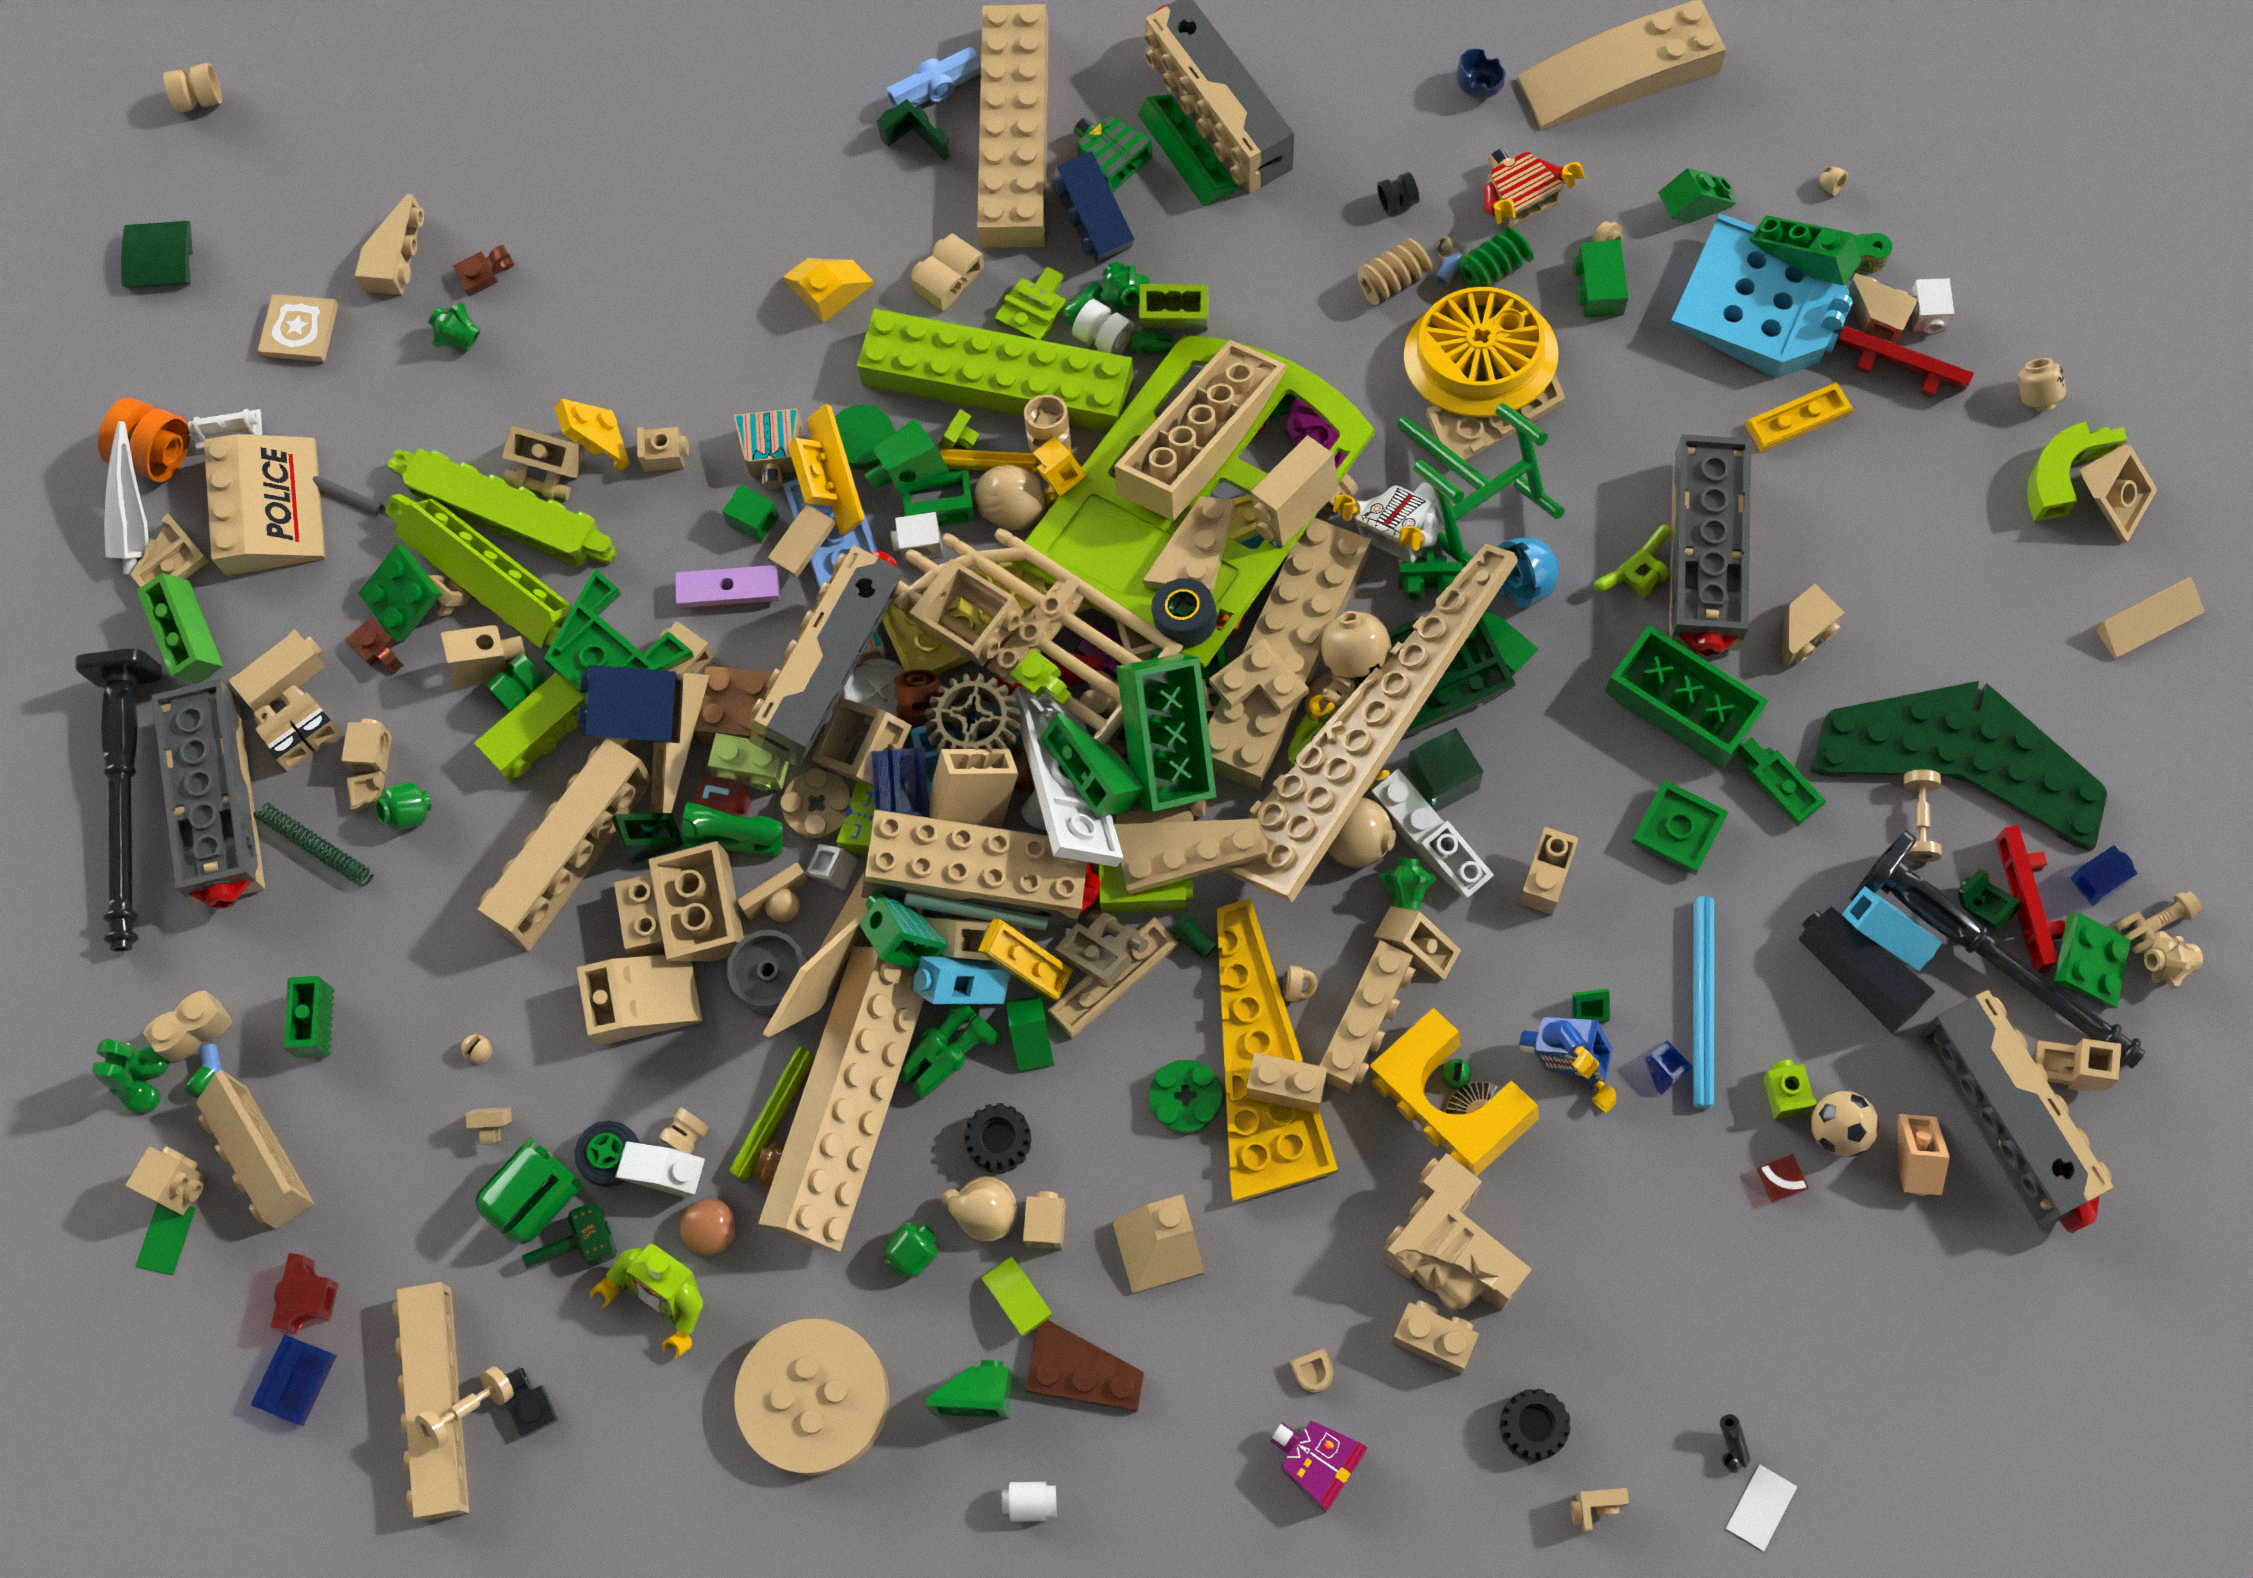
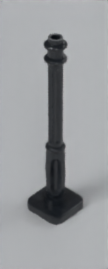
[75,649,162,952]
[1849,830,2145,1069]

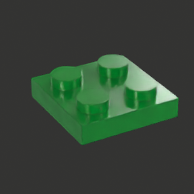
[358,545,442,642]
[1631,780,1729,875]
[2054,912,2131,1009]

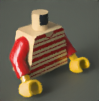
[1484,148,1585,228]

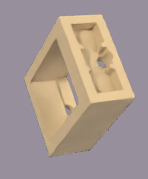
[909,558,1024,667]
[811,697,912,790]

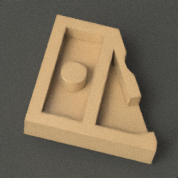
[130,513,209,587]

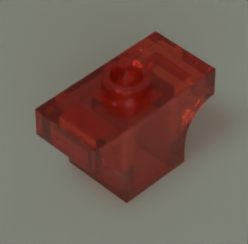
[271,1253,339,1335]

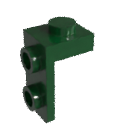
[877,99,950,161]

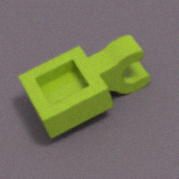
[1010,648,1072,705]

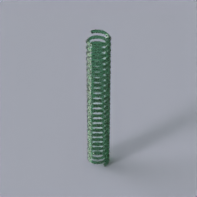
[254,802,374,887]

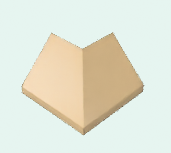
[2079,445,2158,542]

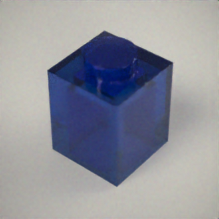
[2070,845,2138,907]

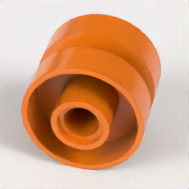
[98,397,190,482]

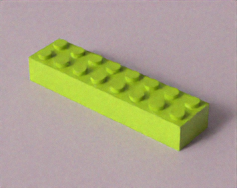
[857,308,1134,433]

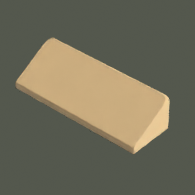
[2096,577,2205,660]

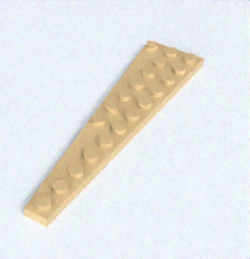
[1220,544,1518,903]

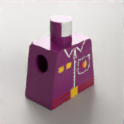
[1270,1421,1368,1513]

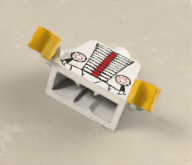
[1332,482,1439,563]

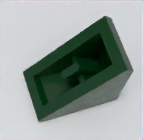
[612,813,683,864]

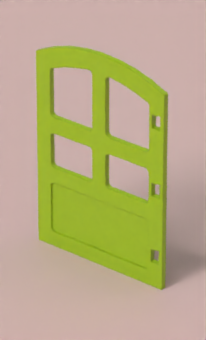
[1012,335,1375,668]

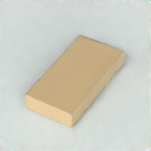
[767,504,836,578]

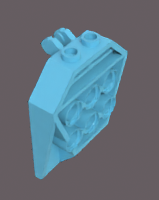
[1670,213,1853,378]

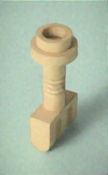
[2115,891,2202,955]

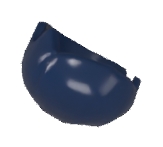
[1456,48,1506,99]

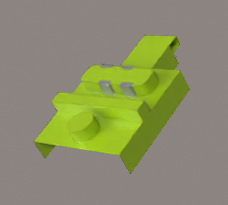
[994,267,1067,341]

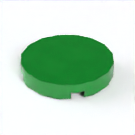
[835,405,895,469]

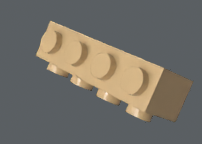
[1319,940,1416,1094]

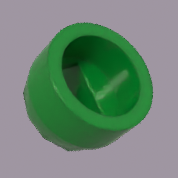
[1441,1058,1471,1090]

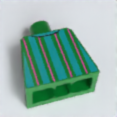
[860,892,948,969]

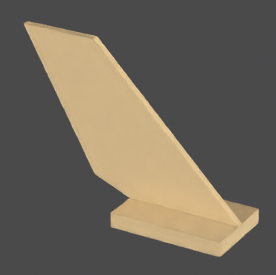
[763,872,925,1037]

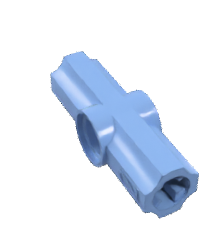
[886,47,981,108]

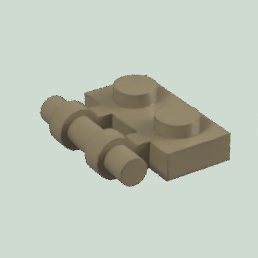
[1055,909,1148,988]

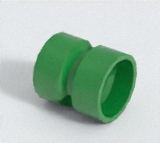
[484,653,547,713]

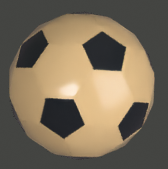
[1810,1091,1879,1157]

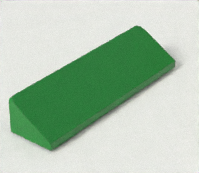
[1138,94,1238,206]

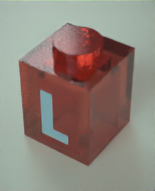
[694,774,751,817]

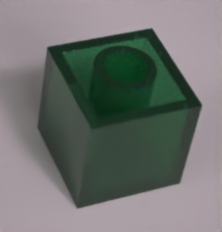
[1407,728,1484,812]

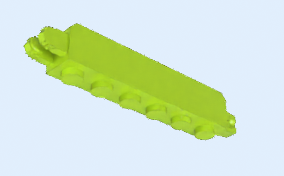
[387,448,617,567]
[385,493,572,649]

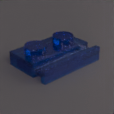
[872,746,929,818]
[251,1334,337,1427]

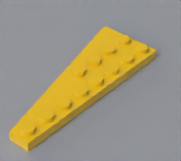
[1216,898,1338,1204]

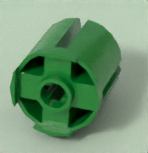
[476,1136,584,1244]

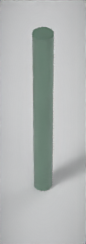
[903,891,1048,931]

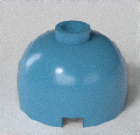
[1497,537,1559,608]

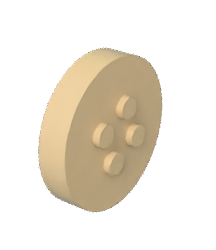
[734,1318,889,1476]

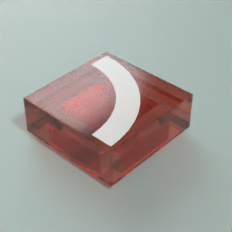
[1756,1154,1809,1204]

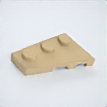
[1143,496,1235,595]

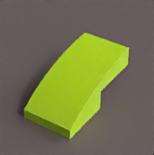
[981,1256,1054,1337]

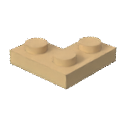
[1209,638,1309,714]

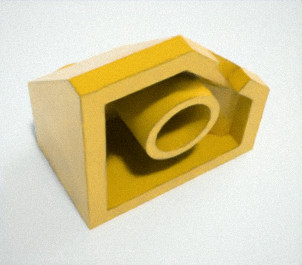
[783,258,874,323]

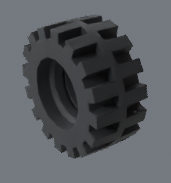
[964,1103,1032,1173]
[1499,1389,1571,1461]

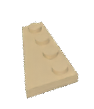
[1426,374,1565,471]
[1114,819,1268,894]

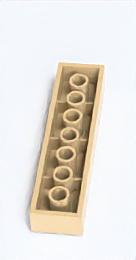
[977,4,1048,248]
[1208,517,1371,792]
[758,946,924,1252]

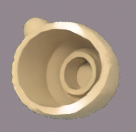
[941,1176,1018,1242]

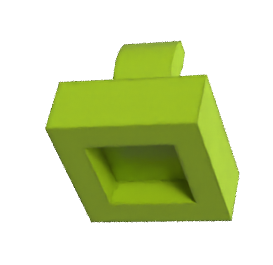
[937,409,979,450]

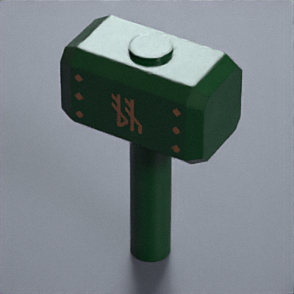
[522,1202,617,1269]

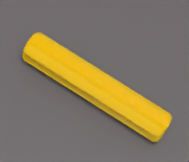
[939,449,1037,473]

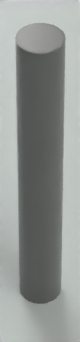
[313,476,384,516]

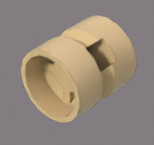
[163,63,222,113]
[1024,394,1071,453]

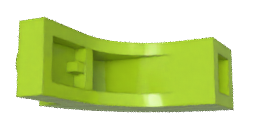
[2027,422,2128,522]

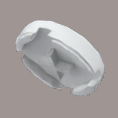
[844,658,905,725]

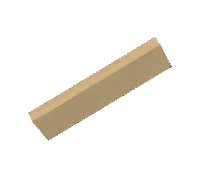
[1047,917,1179,1039]

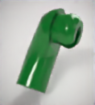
[1063,282,1103,326]

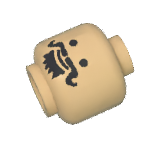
[2017,358,2066,411]

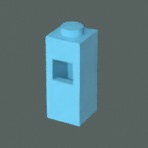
[1842,886,1942,971]
[913,956,1010,1004]

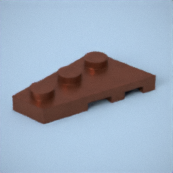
[1026,1320,1144,1412]

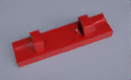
[1837,325,1974,397]
[1995,825,2066,973]

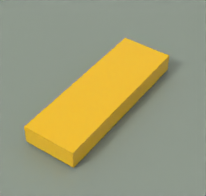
[1745,382,1853,453]
[978,918,1073,1002]

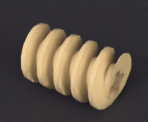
[1358,238,1433,305]

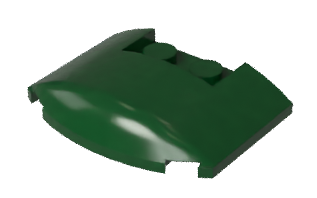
[1356,615,1516,739]

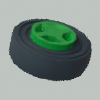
[574,1120,640,1187]

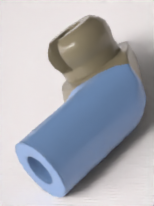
[1435,236,1461,287]

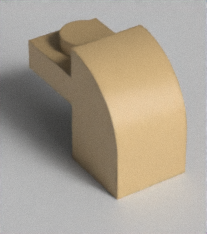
[2033,1038,2121,1091]

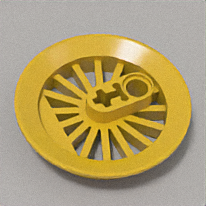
[1404,287,1558,417]

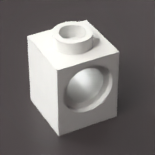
[1909,278,1955,334]
[891,512,943,563]

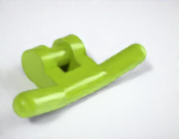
[1594,524,1672,598]

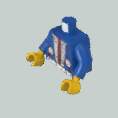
[1520,1017,1617,1113]

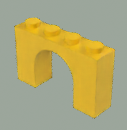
[1369,1008,1539,1177]

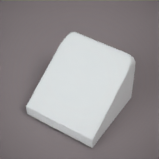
[805,844,858,890]

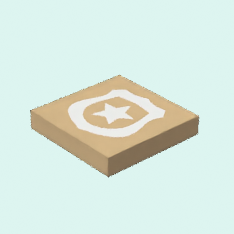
[258,294,339,362]

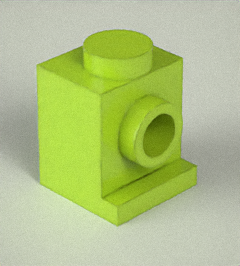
[1762,1059,1817,1120]

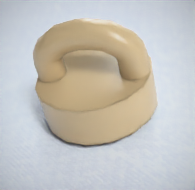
[1282,965,1317,1002]

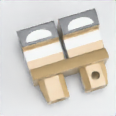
[253,685,342,772]

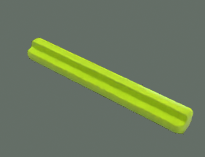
[730,1047,815,1181]

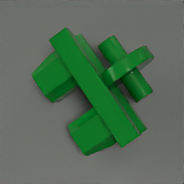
[1398,546,1463,602]

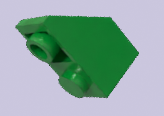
[1658,168,1736,223]

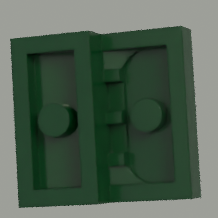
[121,221,193,288]

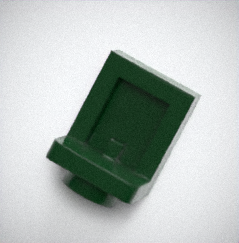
[1958,869,2021,933]

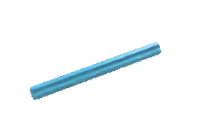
[1693,896,1714,1109]

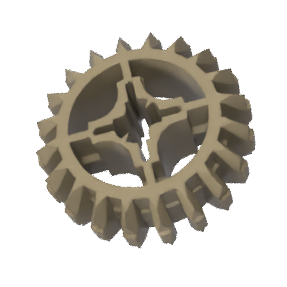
[925,673,1021,755]

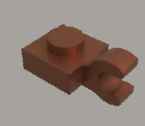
[453,245,515,297]
[345,617,404,674]

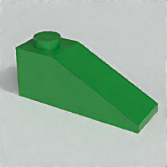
[1040,713,1144,818]

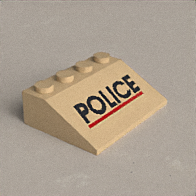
[204,434,326,576]

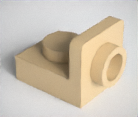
[1571,1488,1629,1534]

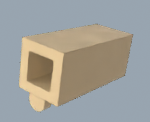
[228,629,326,712]

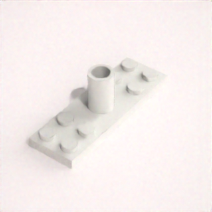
[1011,687,1123,867]

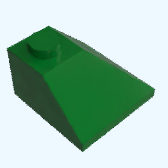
[926,1360,1012,1419]

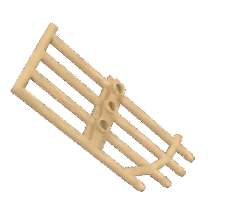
[892,528,1183,746]

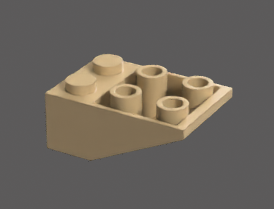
[577,955,703,1046]

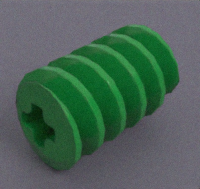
[1458,227,1534,288]

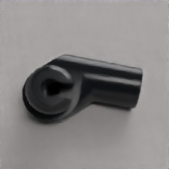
[1720,1414,1750,1473]

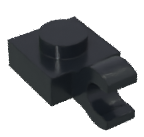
[504,1366,559,1438]

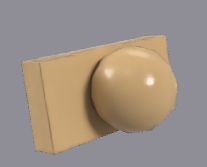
[737,863,809,923]

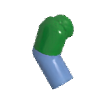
[185,1044,222,1097]

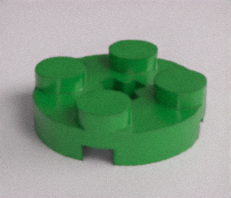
[1149,1060,1222,1135]

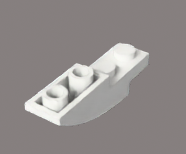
[1369,769,1494,899]

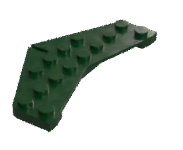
[1810,681,2107,851]

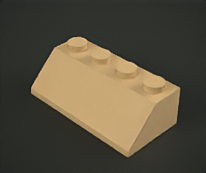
[196,1070,314,1229]

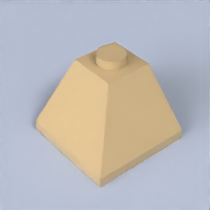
[1112,1194,1204,1294]

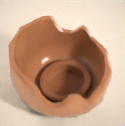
[680,1198,736,1256]

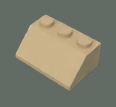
[649,841,744,961]

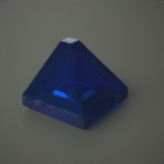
[1645,1040,1693,1095]

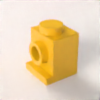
[1033,436,1087,497]

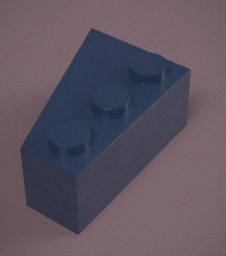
[1051,151,1135,263]

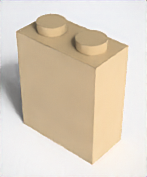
[1251,435,1338,547]
[924,749,1018,829]

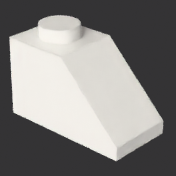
[615,1142,705,1198]

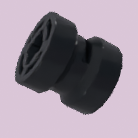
[1377,172,1419,214]

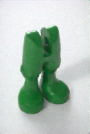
[898,1004,1002,1100]
[92,1039,169,1114]

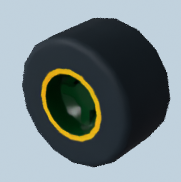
[1151,578,1217,648]

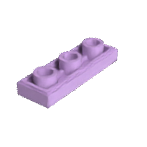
[676,565,780,608]

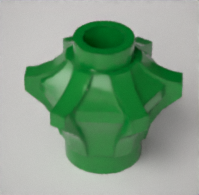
[1100,262,1150,312]
[428,302,481,351]
[1379,857,1436,910]

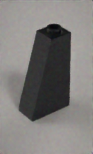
[1799,906,1935,1034]

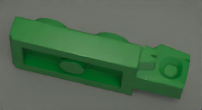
[1737,737,1826,827]

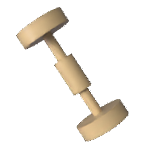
[1904,770,1942,862]
[415,1366,513,1449]

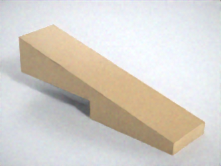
[650,673,710,813]

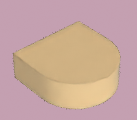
[1289,1348,1333,1394]

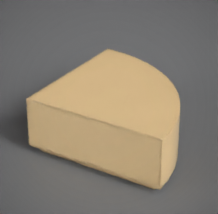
[347,771,385,814]

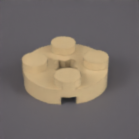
[780,768,851,840]

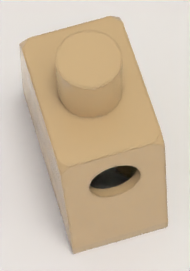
[441,625,526,691]

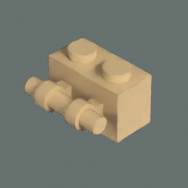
[502,425,585,500]

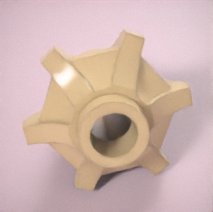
[2144,931,2203,988]

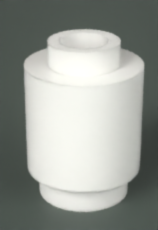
[1002,1481,1057,1522]

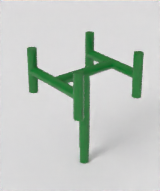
[1397,403,1565,567]

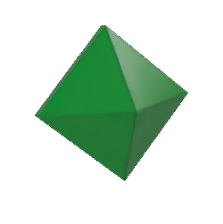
[1572,989,1610,1023]

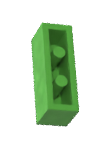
[137,573,224,684]

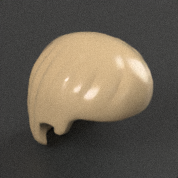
[974,465,1047,530]

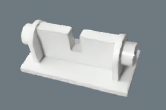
[188,409,262,450]

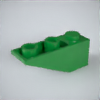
[1749,215,1861,286]

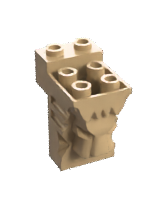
[1384,1153,1532,1311]

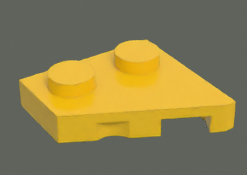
[554,399,630,471]

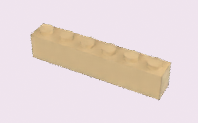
[393,1282,469,1521]

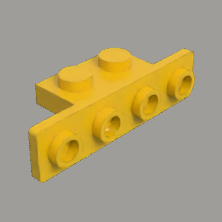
[788,404,865,535]

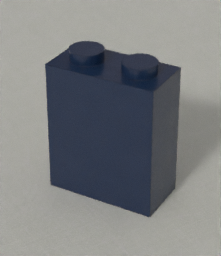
[577,665,676,742]

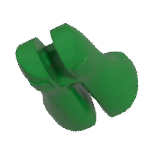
[682,802,783,856]

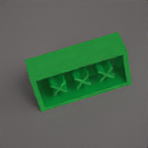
[1605,625,1769,769]
[1116,653,1216,812]

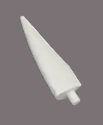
[104,421,149,574]

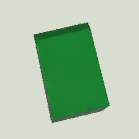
[1006,995,1055,1072]

